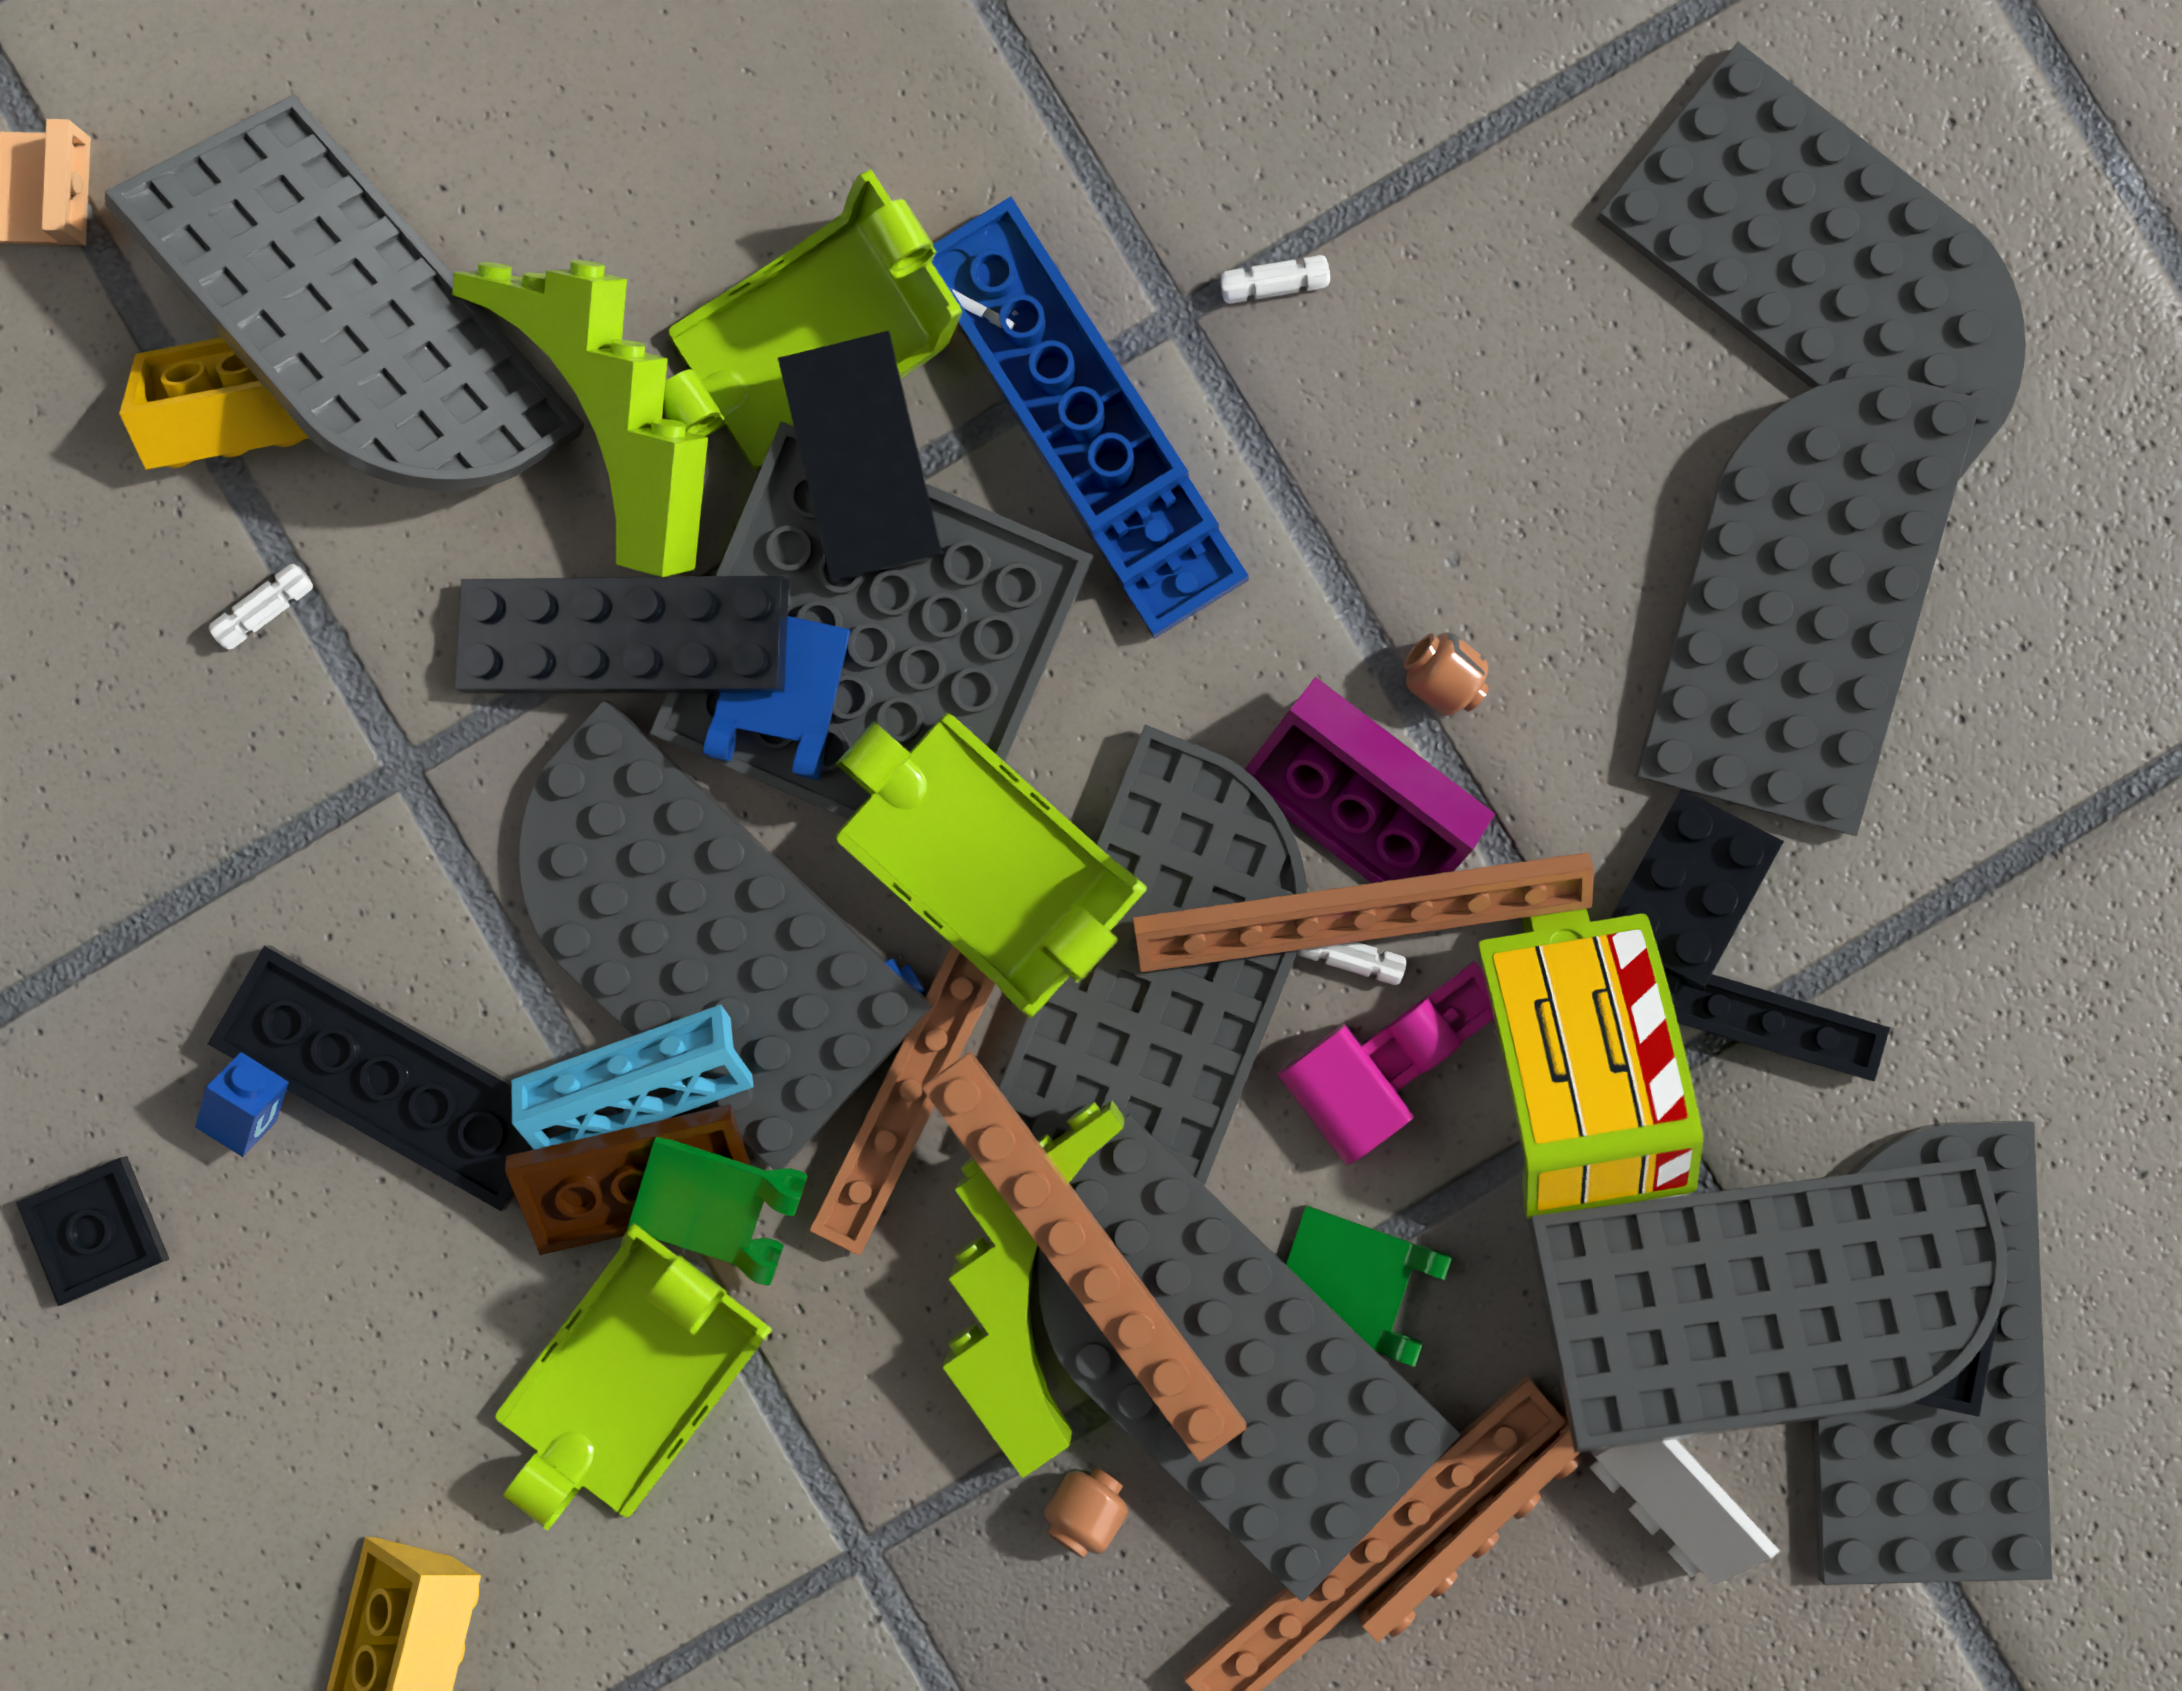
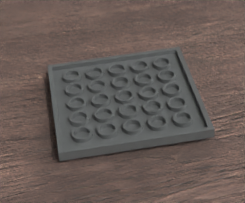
[649,421,1094,819]

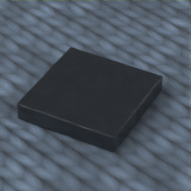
[16,1156,170,1306]

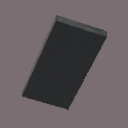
[778,331,944,582]

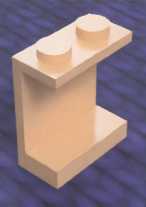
[0,119,91,246]

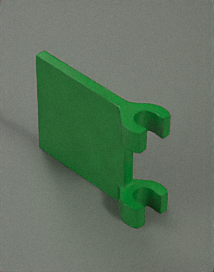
[627,1137,808,1286]
[1286,1205,1452,1367]

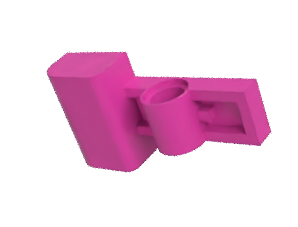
[1277,960,1494,1166]

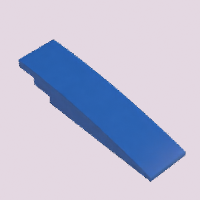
[932,196,1249,639]

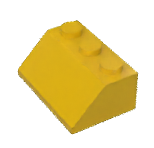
[119,337,309,470]
[326,1537,481,1691]

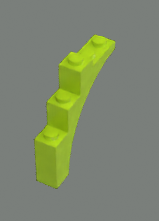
[452,260,708,577]
[942,1100,1125,1478]

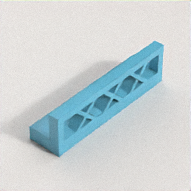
[511,1005,753,1149]

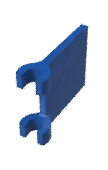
[703,616,851,781]

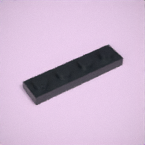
[1665,972,1890,1082]

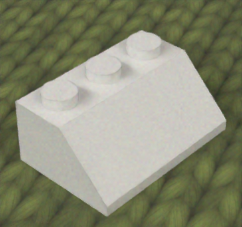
[1589,1439,1780,1585]

